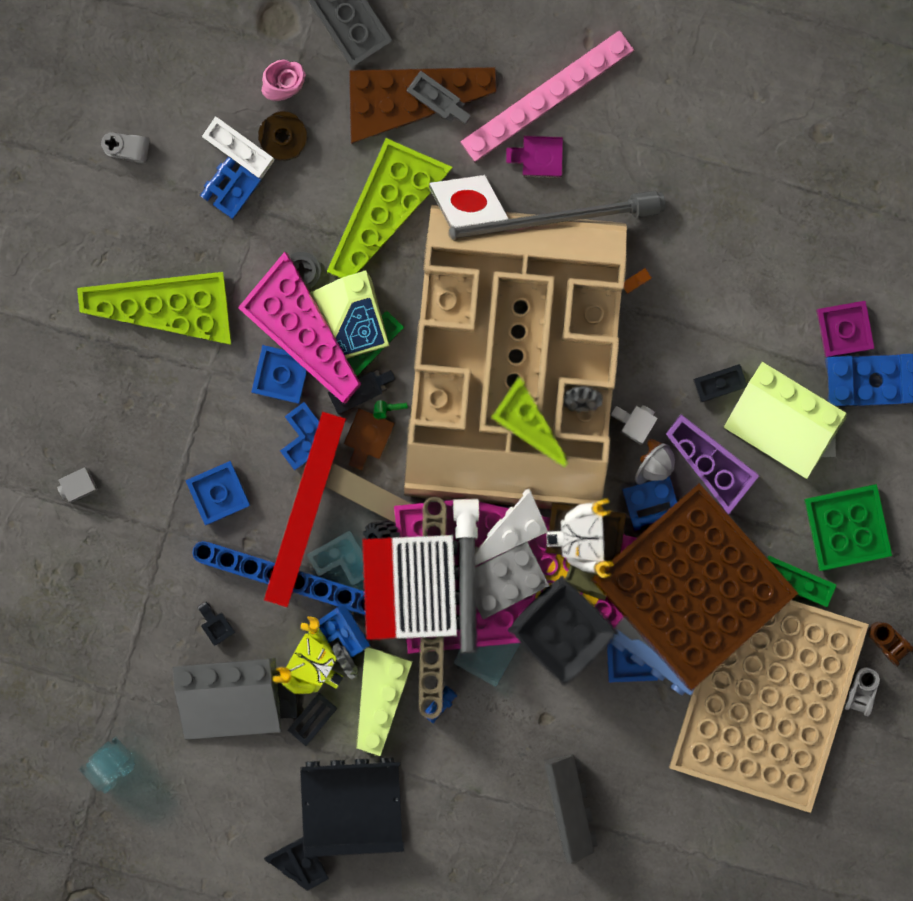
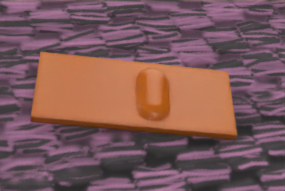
[623,268,652,294]

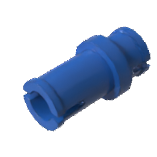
[425,686,458,724]

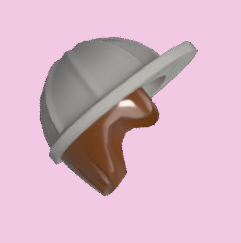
[635,439,675,484]

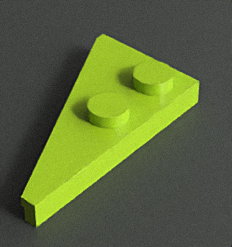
[492,378,568,467]

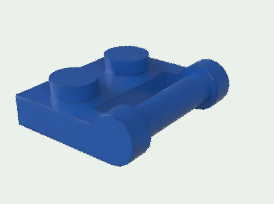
[622,476,677,532]

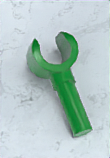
[373,400,407,419]

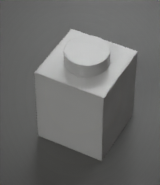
[57,467,98,503]

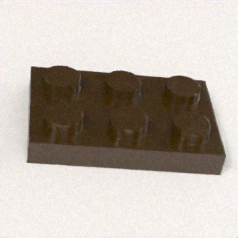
[545,503,626,561]

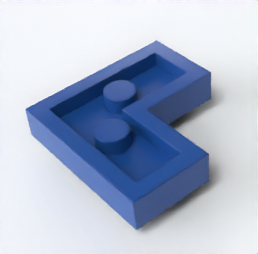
[280,402,319,470]
[319,604,370,658]

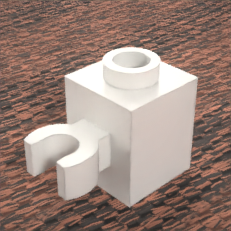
[611,405,658,445]

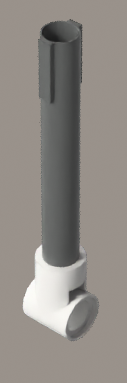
[453,499,479,653]

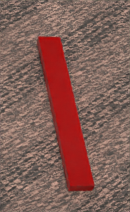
[264,411,346,608]

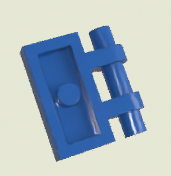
[200,156,262,220]

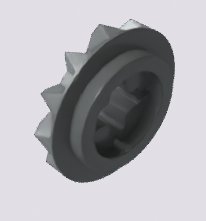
[289,252,321,289]
[563,387,603,413]
[333,643,359,679]

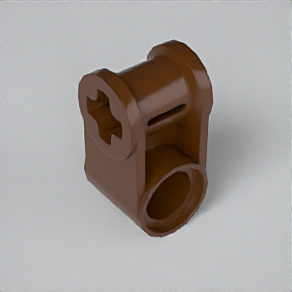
[868,622,913,667]

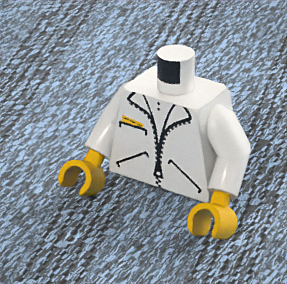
[547,499,613,577]

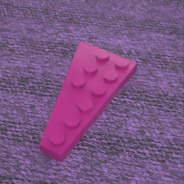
[238,252,361,403]

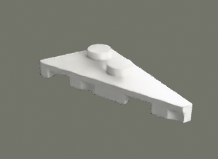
[475,489,548,566]

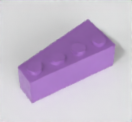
[666,414,759,514]

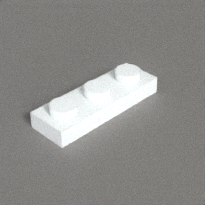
[202,117,275,179]

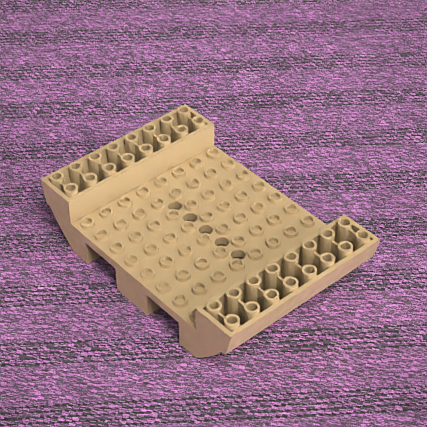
[404,205,627,510]

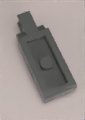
[406,71,471,125]

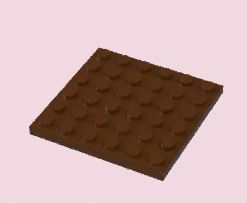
[591,483,798,691]

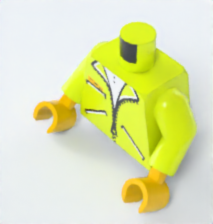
[273,616,343,694]

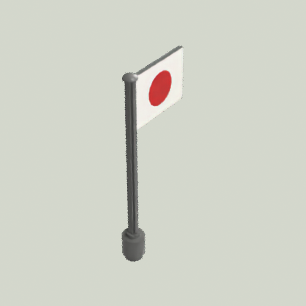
[429,175,665,240]

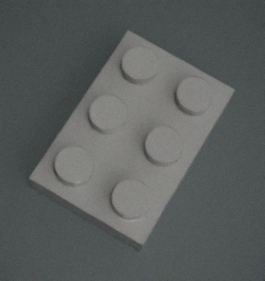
[475,542,549,619]

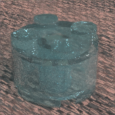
[78,736,136,794]

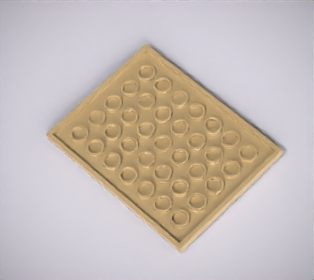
[669,600,869,813]

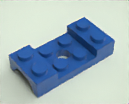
[825,354,913,407]

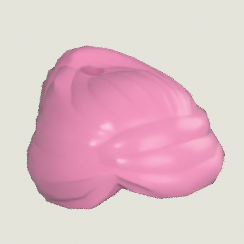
[262,59,306,101]

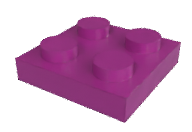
[816,300,874,358]

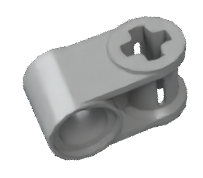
[101,132,150,163]
[844,667,880,717]

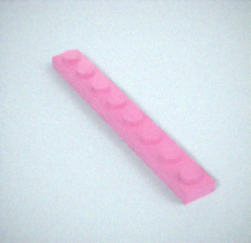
[461,30,634,163]

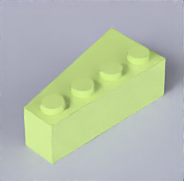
[357,647,412,756]

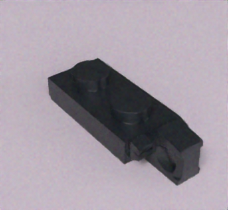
[327,370,396,415]

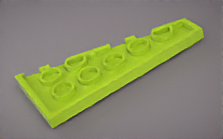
[327,138,453,278]
[77,272,232,345]

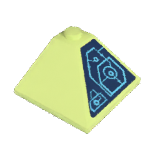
[310,271,389,358]

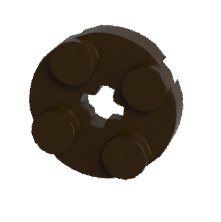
[258,111,307,161]

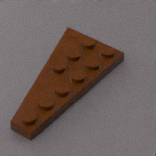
[349,67,496,145]

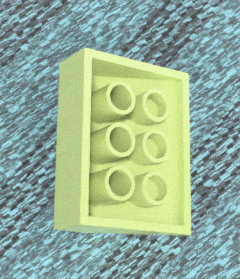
[724,362,847,479]

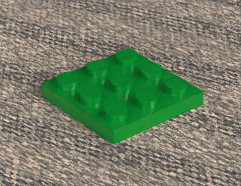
[804,484,892,571]

